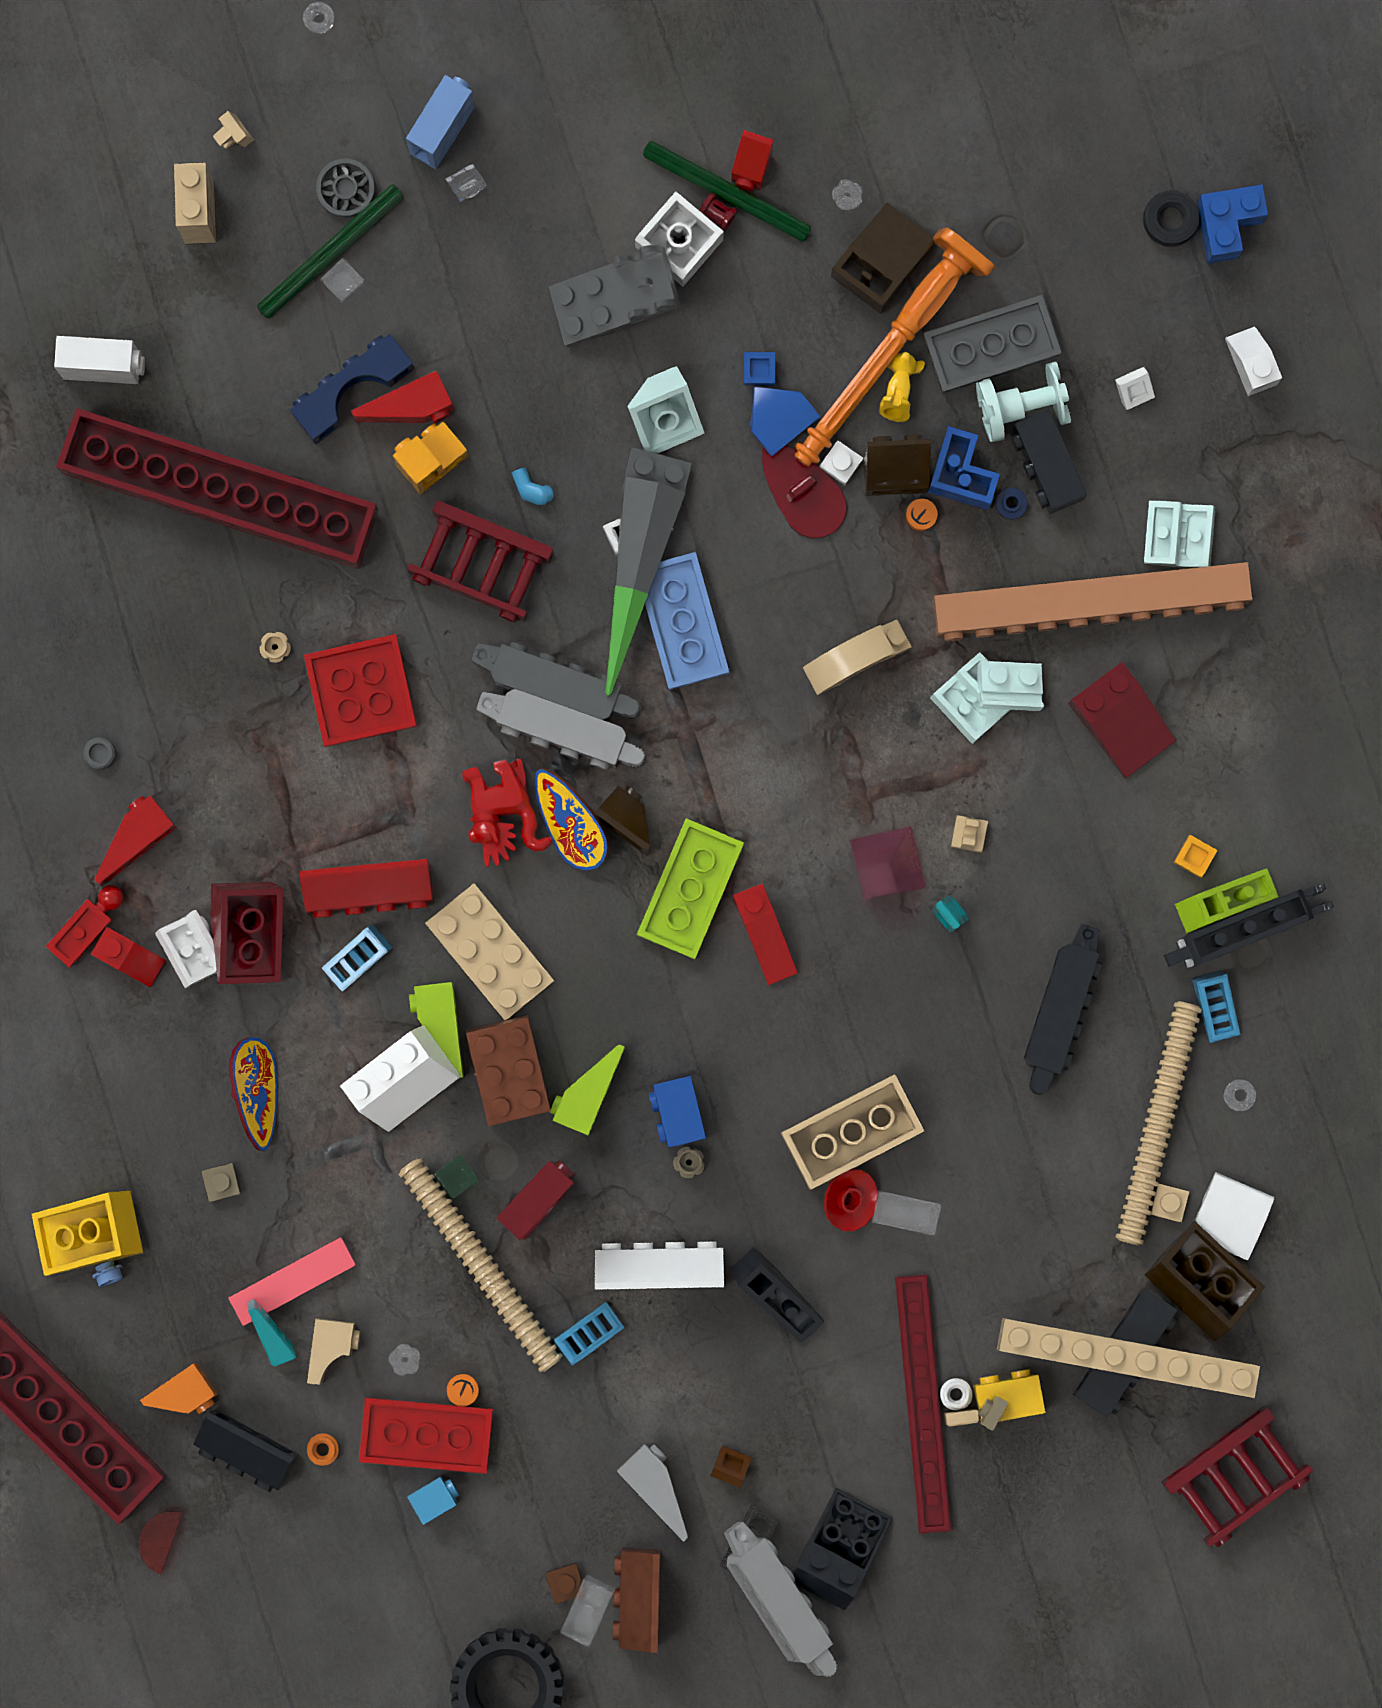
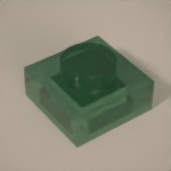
[434,1155,479,1199]

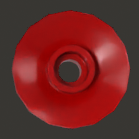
[824,1169,878,1231]

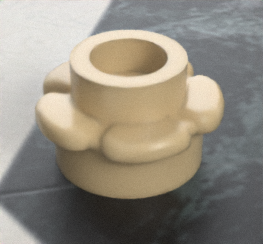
[259,632,291,663]

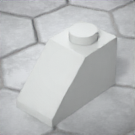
[1225,327,1282,396]

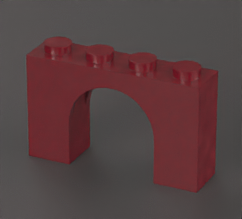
[496,1160,576,1240]

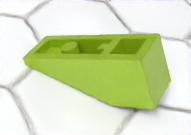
[1175,868,1279,933]
[409,982,464,1079]
[550,1045,625,1136]

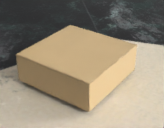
[944,1408,979,1426]

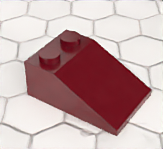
[1068,662,1176,779]
[210,882,284,984]

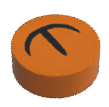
[906,499,938,531]
[447,1374,479,1406]

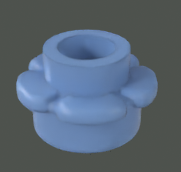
[92,1261,123,1287]

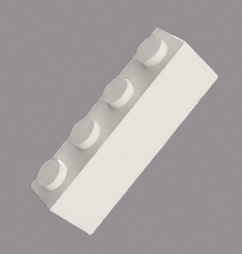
[595,1242,724,1289]

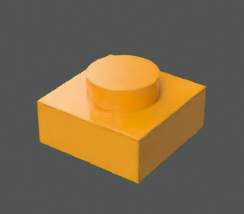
[1173,835,1217,878]

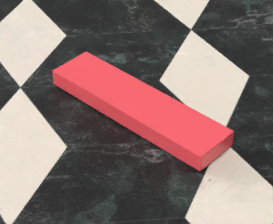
[228,1237,356,1326]

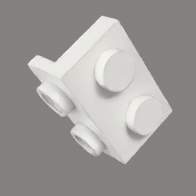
[155,910,217,988]

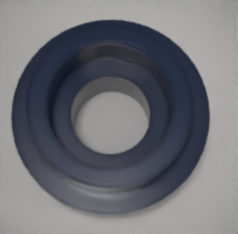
[996,488,1027,520]

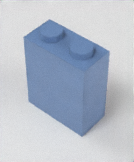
[406,75,475,170]

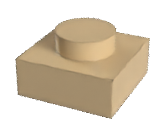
[1150,1184,1189,1223]

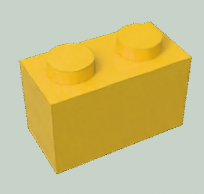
[973,1369,1045,1422]

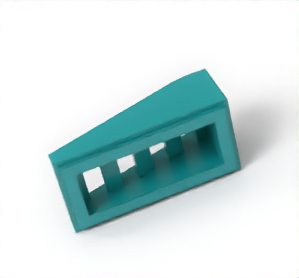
[932,895,969,934]
[248,1299,297,1367]

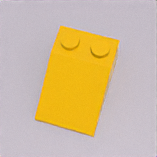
[32,1191,143,1276]

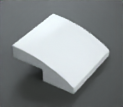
[1194,1172,1274,1260]

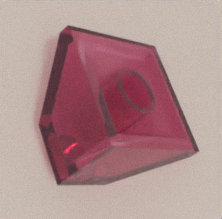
[849,827,925,902]

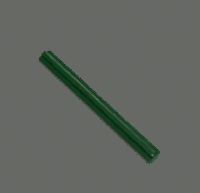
[643,141,811,242]
[257,184,403,319]

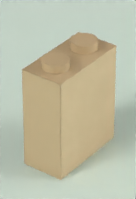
[174,163,216,244]

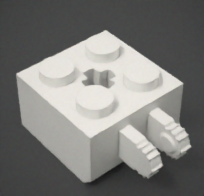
[635,192,724,287]

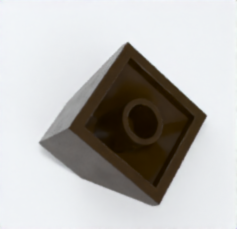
[595,786,651,856]

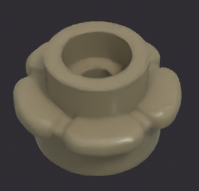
[673,1147,705,1178]

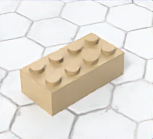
[780,1074,924,1190]

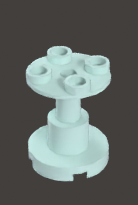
[976,362,1071,442]

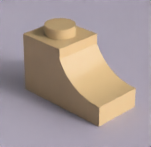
[307,1318,361,1385]

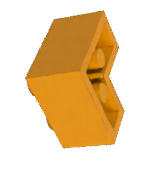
[392,422,469,495]

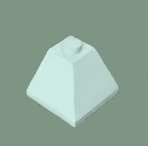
[628,366,705,454]

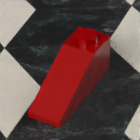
[351,371,454,423]
[95,796,177,886]
[733,883,798,986]

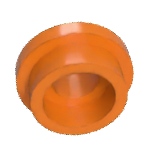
[307,1433,339,1466]

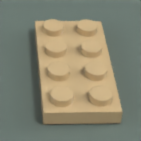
[425,883,555,1020]

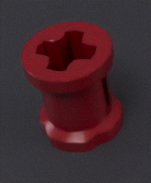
[699,193,738,232]

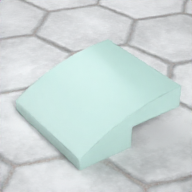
[1144,501,1215,568]
[930,652,1010,744]

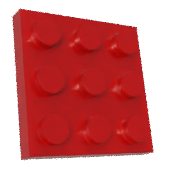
[304,634,417,748]

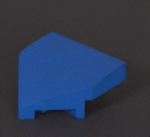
[749,387,820,456]

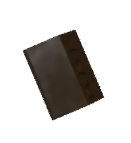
[1144,1221,1265,1341]

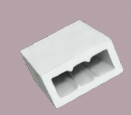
[54,336,145,384]

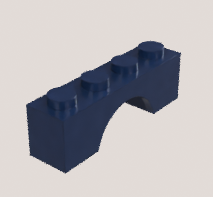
[290,334,415,445]

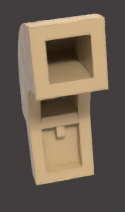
[803,620,911,695]

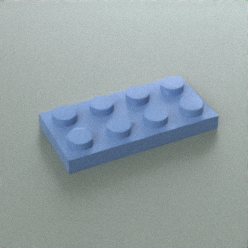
[645,552,730,690]

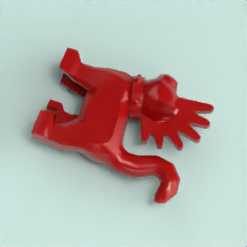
[462,759,552,868]

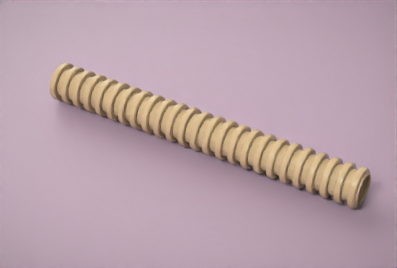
[1115,1001,1202,1246]
[398,1158,563,1372]

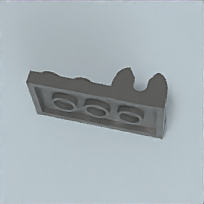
[548,245,681,347]

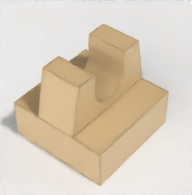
[213,111,254,149]
[951,815,988,853]

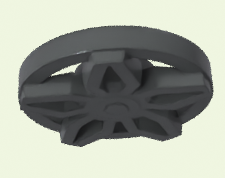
[316,158,375,217]

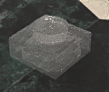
[446,164,487,202]
[320,258,365,304]

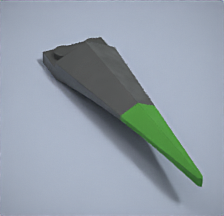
[605,447,692,696]

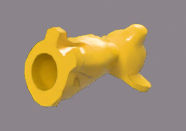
[879,352,925,422]

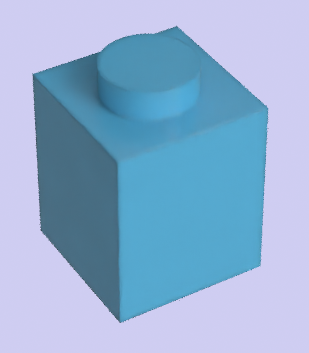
[407,1476,460,1525]

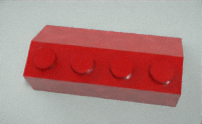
[299,859,434,919]

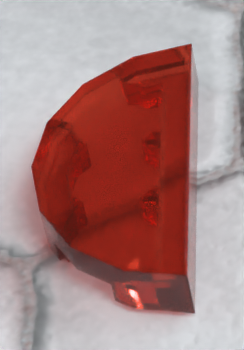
[139,1511,183,1574]

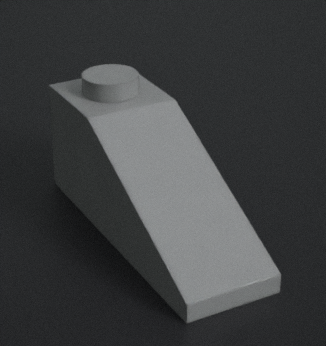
[617,1443,688,1542]

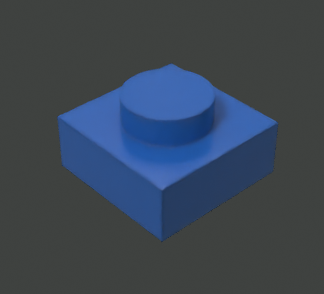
[744,352,775,386]

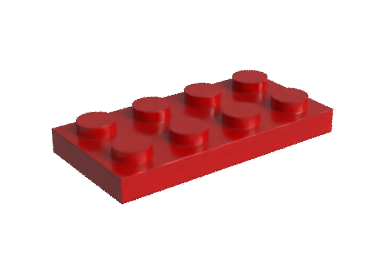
[359,1397,493,1474]

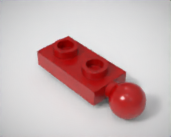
[45,885,123,968]

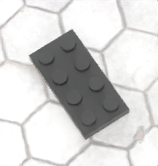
[923,295,1062,394]

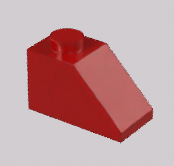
[731,130,774,191]
[91,927,166,988]

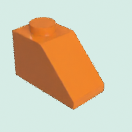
[140,1363,218,1414]

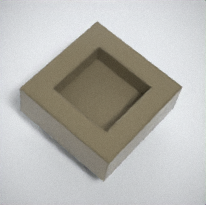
[201,1163,241,1202]
[978,1395,1009,1431]

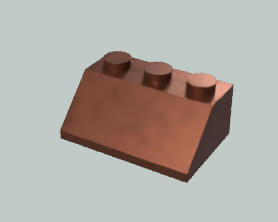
[613,1548,660,1653]

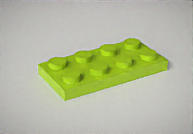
[637,818,744,960]

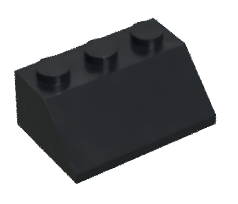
[193,1409,299,1492]

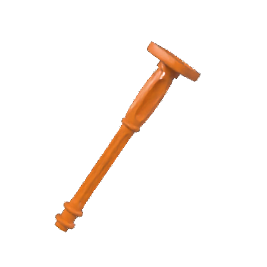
[794,228,995,467]

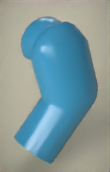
[512,468,554,505]

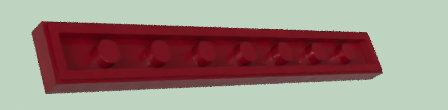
[895,1274,951,1534]

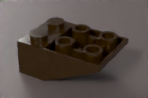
[831,203,935,314]
[863,434,931,496]

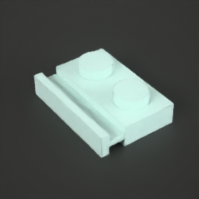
[977,661,1044,711]

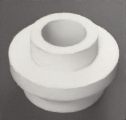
[940,1378,972,1411]

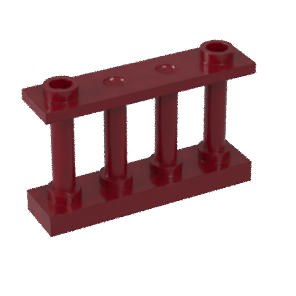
[407,500,554,623]
[1161,1407,1313,1547]

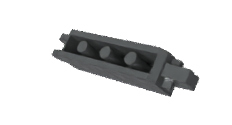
[471,642,640,722]

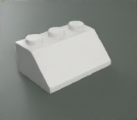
[340,1025,461,1132]

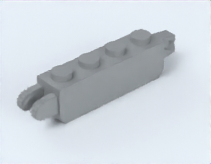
[477,689,645,770]
[724,1522,838,1677]

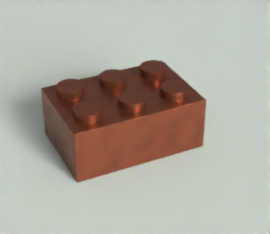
[466,1015,551,1126]

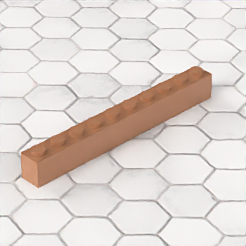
[932,562,1252,641]

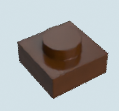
[711,1446,752,1488]
[546,1563,586,1604]

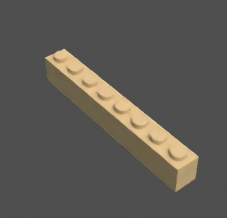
[997,1318,1260,1398]

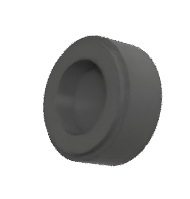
[83,737,116,770]

